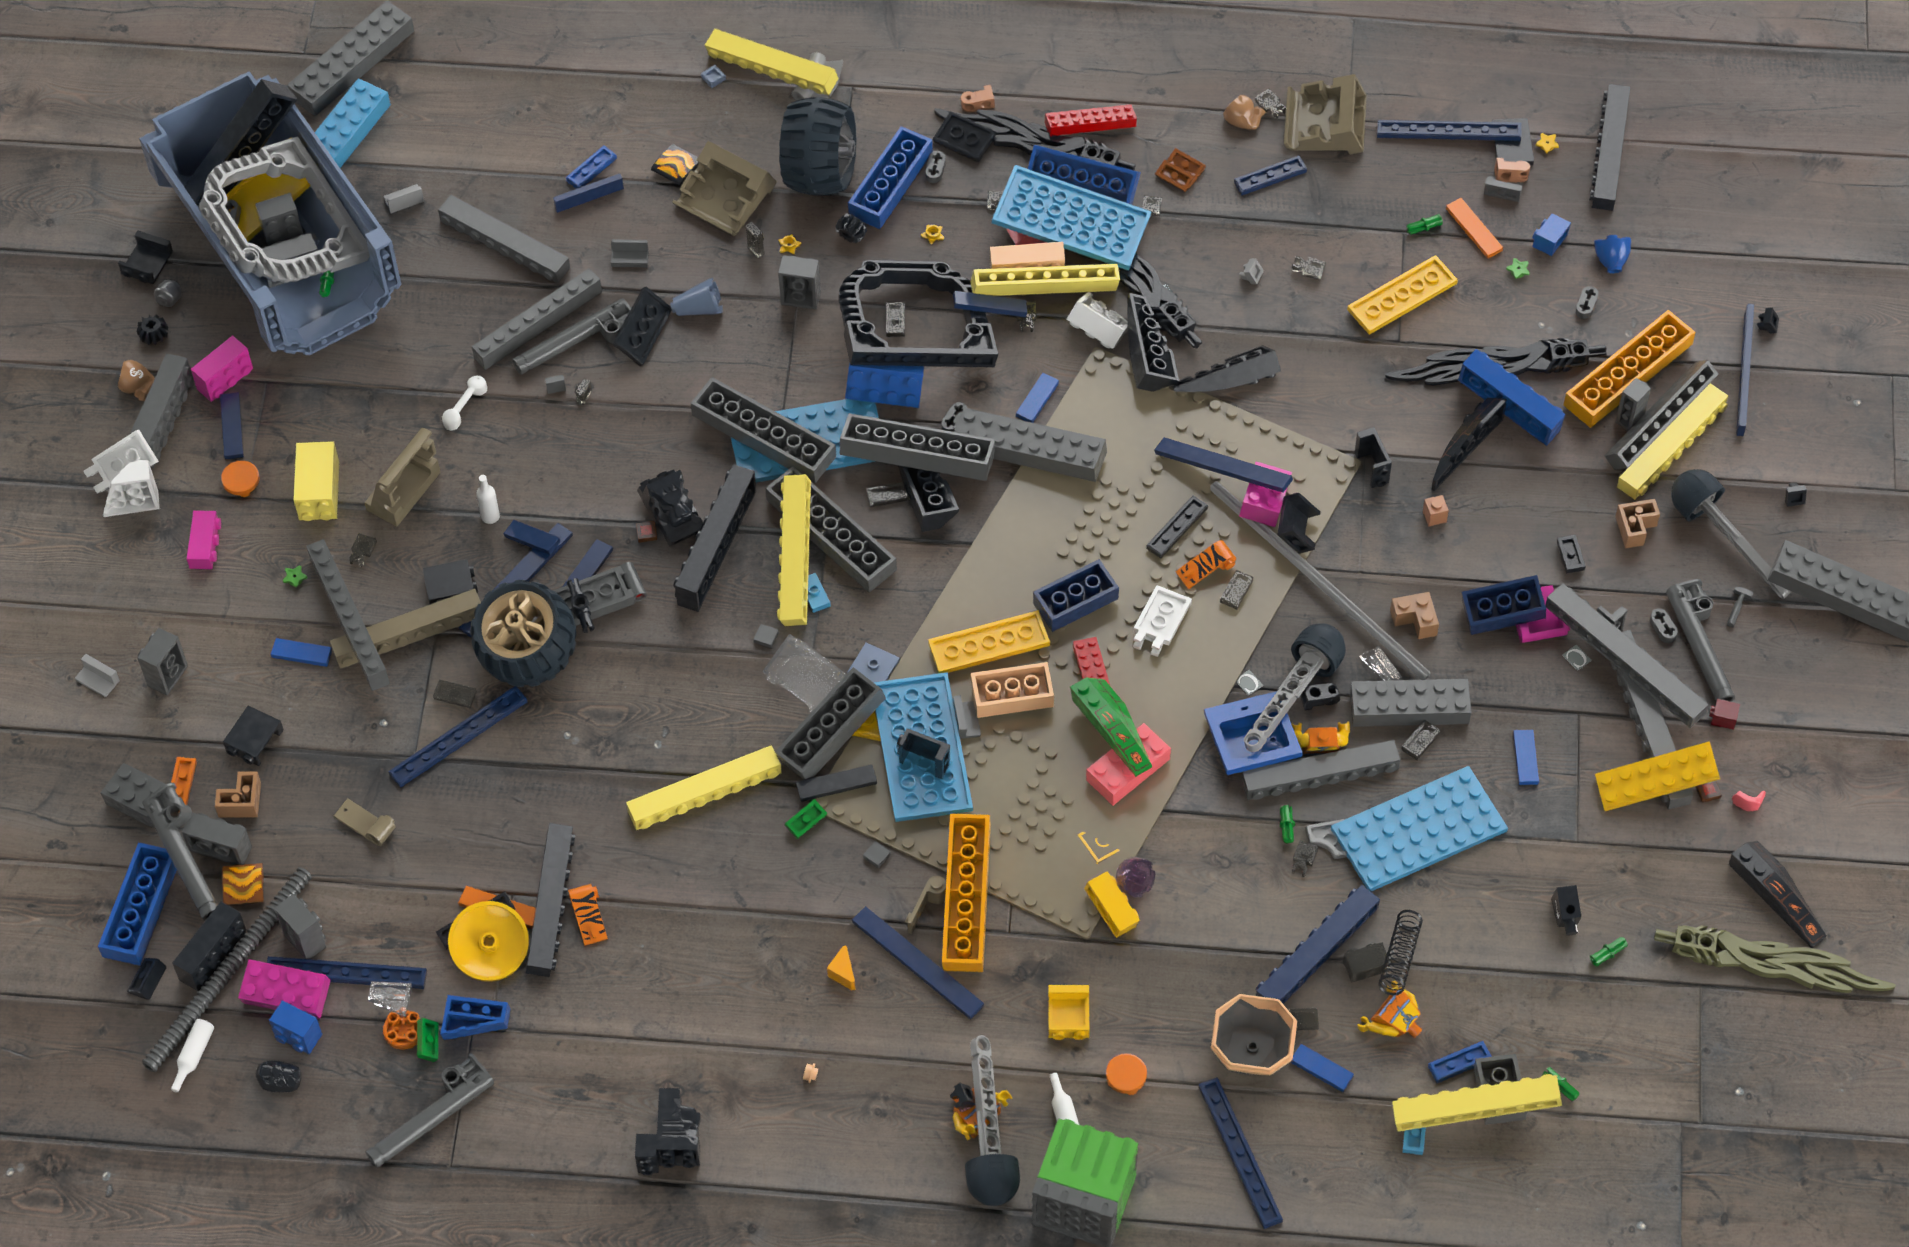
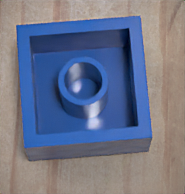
[269,1000,322,1054]

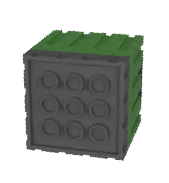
[1032,1118,1138,1247]

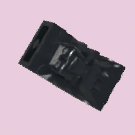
[637,469,703,547]
[635,1088,701,1175]

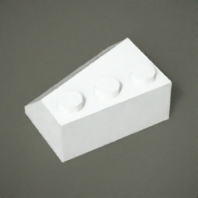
[1067,292,1128,349]
[103,460,160,517]

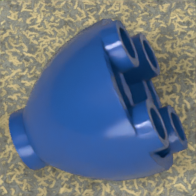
[1594,235,1631,273]

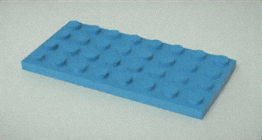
[991,165,1151,271]
[731,399,879,483]
[873,672,973,822]
[1331,766,1508,891]

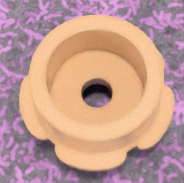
[803,1063,818,1083]

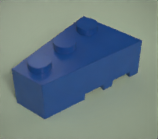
[441,995,511,1040]

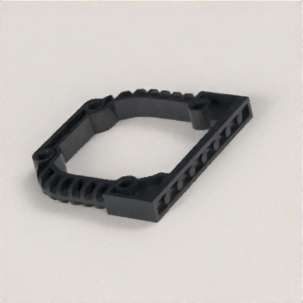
[838,260,998,368]

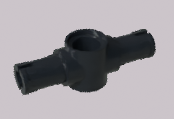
[567,578,595,633]

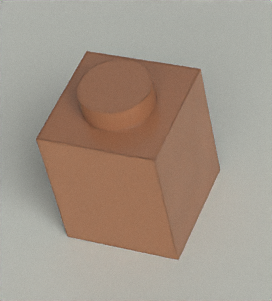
[1423,495,1449,527]

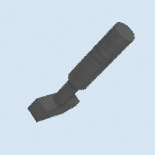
[1727,587,1754,627]

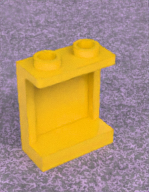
[1048,985,1089,1040]

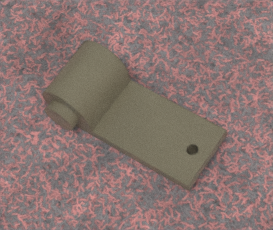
[334,798,396,846]
[905,876,946,934]

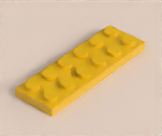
[1347,255,1458,335]
[928,610,1050,673]
[1595,741,1720,812]

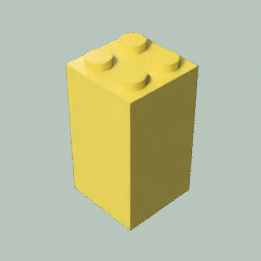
[294,442,339,521]

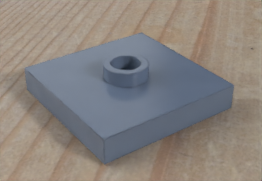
[847,643,900,682]

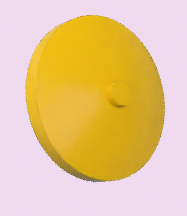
[448,901,529,982]

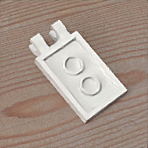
[83,430,159,493]
[1133,585,1192,657]

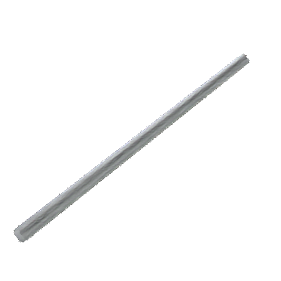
[1210,481,1430,680]

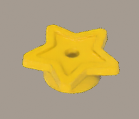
[1535,133,1559,153]
[921,225,944,245]
[778,234,801,254]

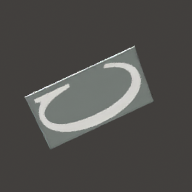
[1562,645,1592,671]
[1237,670,1264,696]

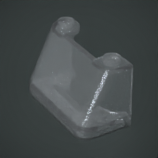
[762,634,846,713]

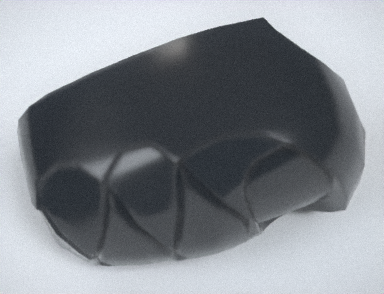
[256,1061,302,1092]

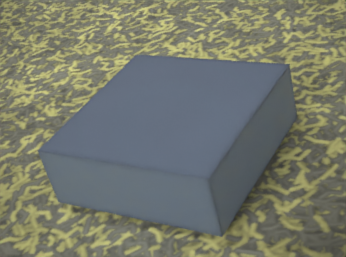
[701,65,726,88]

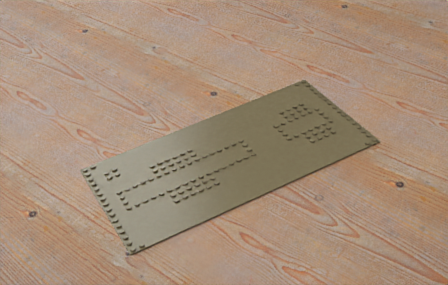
[812,347,1361,939]

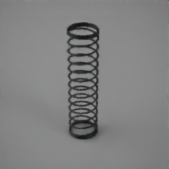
[1378,910,1423,996]

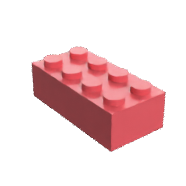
[1086,723,1171,806]

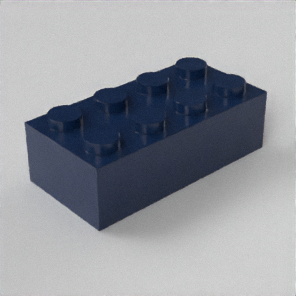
[1033,559,1119,632]
[1462,575,1546,635]

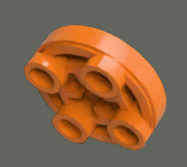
[221,461,260,497]
[383,1010,420,1050]
[1106,1054,1147,1095]

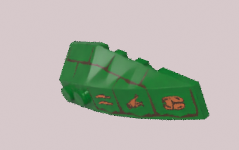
[1070,677,1152,777]

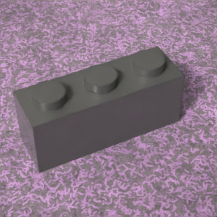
[1615,378,1651,431]

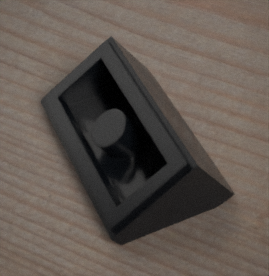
[127,958,167,1000]

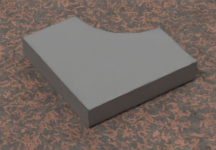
[1306,819,1347,859]

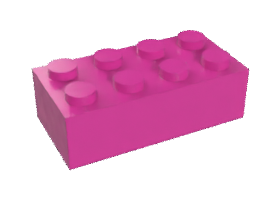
[238,959,331,1019]

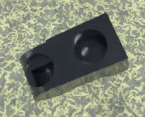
[1300,683,1340,711]

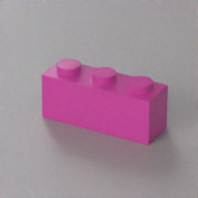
[187,511,221,569]

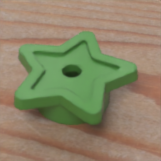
[1506,258,1529,279]
[283,566,308,588]

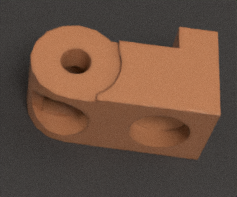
[961,85,995,112]
[1494,158,1530,182]

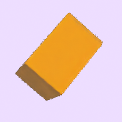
[827,945,855,990]

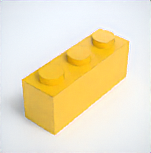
[1084,871,1140,938]

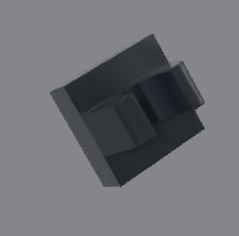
[1757,307,1779,334]
[1785,482,1807,507]
[950,1083,976,1109]

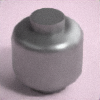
[154,280,182,307]

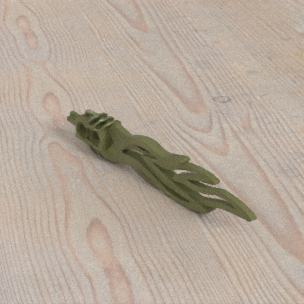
[1654,925,1896,993]

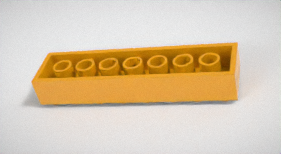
[1564,310,1695,428]
[942,814,991,972]

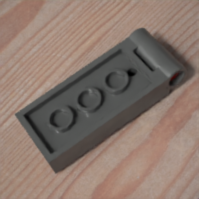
[553,562,647,626]

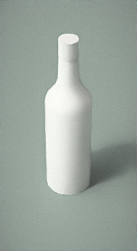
[476,475,500,524]
[171,1019,214,1093]
[1049,1073,1079,1125]

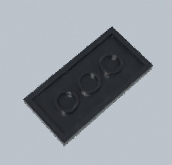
[613,286,672,366]

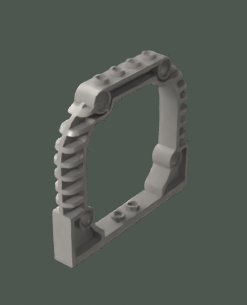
[199,137,370,283]

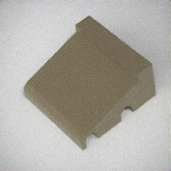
[1284,74,1367,154]
[672,141,777,236]
[364,428,441,527]

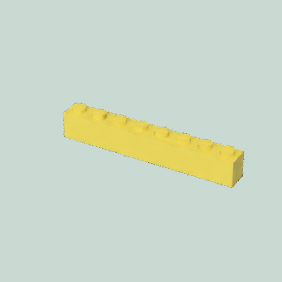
[705,29,839,96]
[971,264,1120,296]
[1617,383,1728,500]
[777,474,811,626]
[626,745,782,830]
[1392,1074,1562,1132]

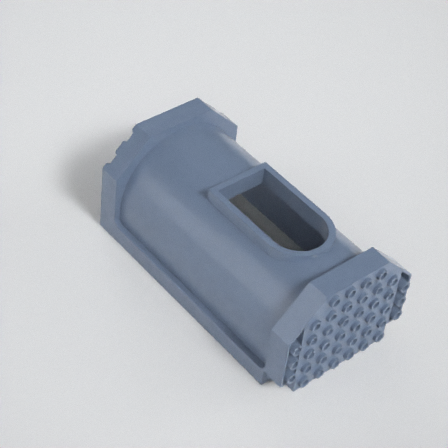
[139,71,401,355]

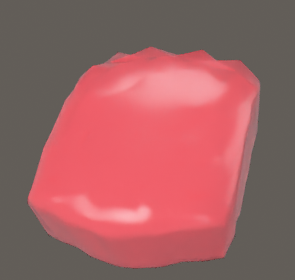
[1732,790,1766,812]

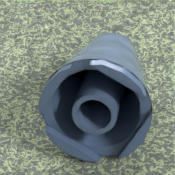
[670,278,723,316]

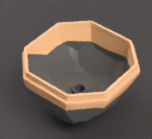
[1211,994,1297,1075]

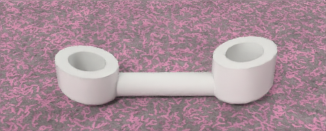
[442,376,487,431]

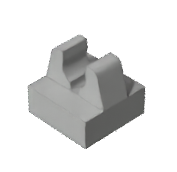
[1239,258,1264,284]

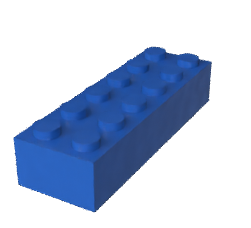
[848,126,933,229]
[1028,145,1141,205]
[1458,349,1565,446]
[98,842,177,966]

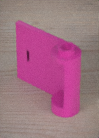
[1516,585,1570,643]

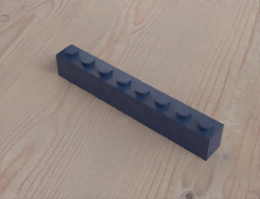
[1256,885,1380,1004]

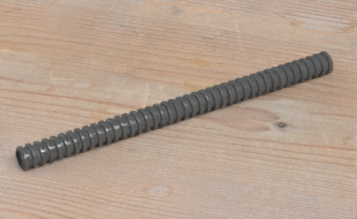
[142,867,312,1072]

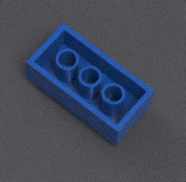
[845,362,924,408]

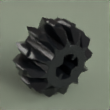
[835,214,867,244]
[137,314,169,345]

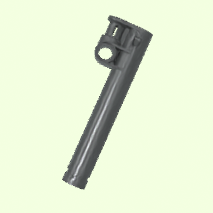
[512,298,631,375]
[1666,579,1735,702]
[142,783,218,920]
[365,1053,495,1168]

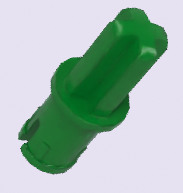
[1406,214,1443,235]
[319,270,334,297]
[1279,805,1295,844]
[1590,937,1628,967]
[1542,1067,1580,1101]

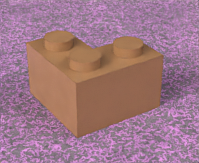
[1615,499,1660,549]
[1390,592,1439,639]
[215,772,261,818]

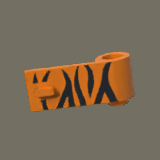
[1175,540,1236,589]
[568,884,608,946]

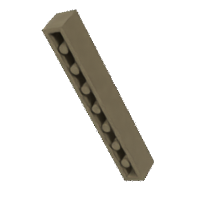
[330,589,481,669]

